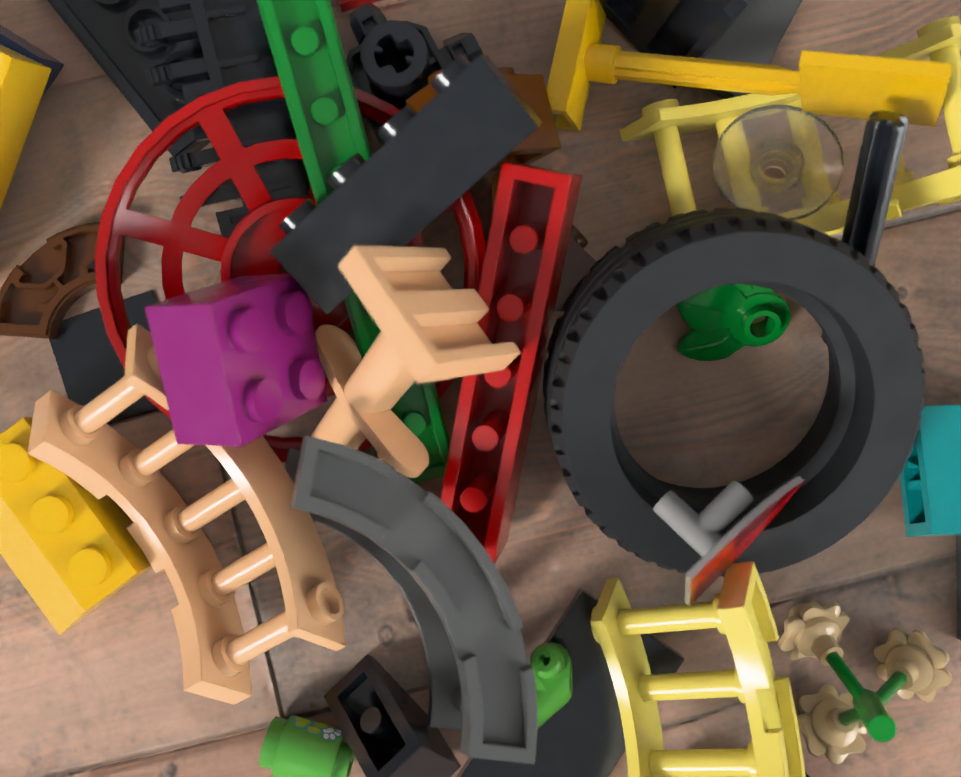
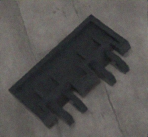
[134,0,310,237]

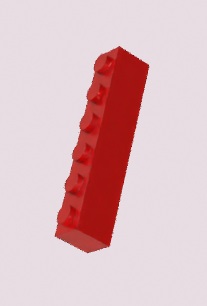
[440,162,582,564]

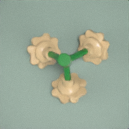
[778,601,952,765]

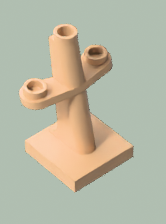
[310,245,521,478]

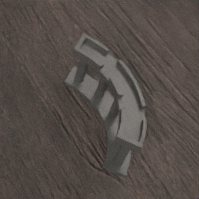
[284,436,538,764]

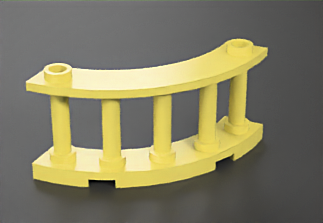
[620,16,961,236]
[590,561,806,777]

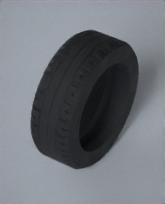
[543,207,925,577]

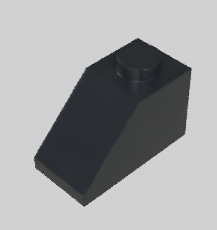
[324,654,461,777]

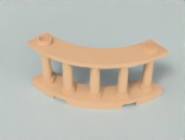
[28,324,346,705]

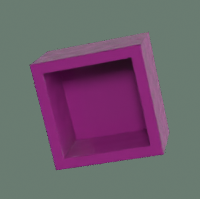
[145,273,328,447]

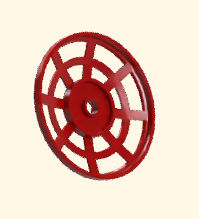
[95,76,486,462]

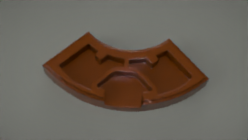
[0,222,125,340]

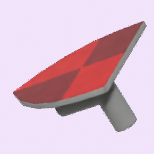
[653,476,805,607]

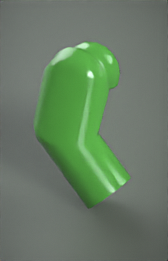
[530,642,573,729]

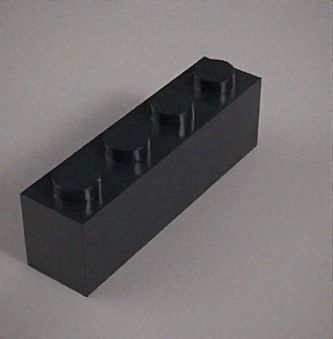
[270,54,542,314]

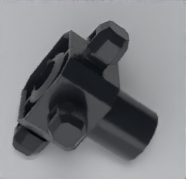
[346,3,483,145]

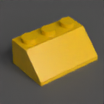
[0,417,152,635]

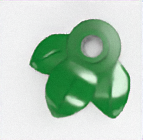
[677,284,790,361]

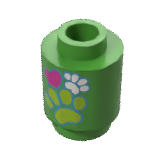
[259,714,355,777]

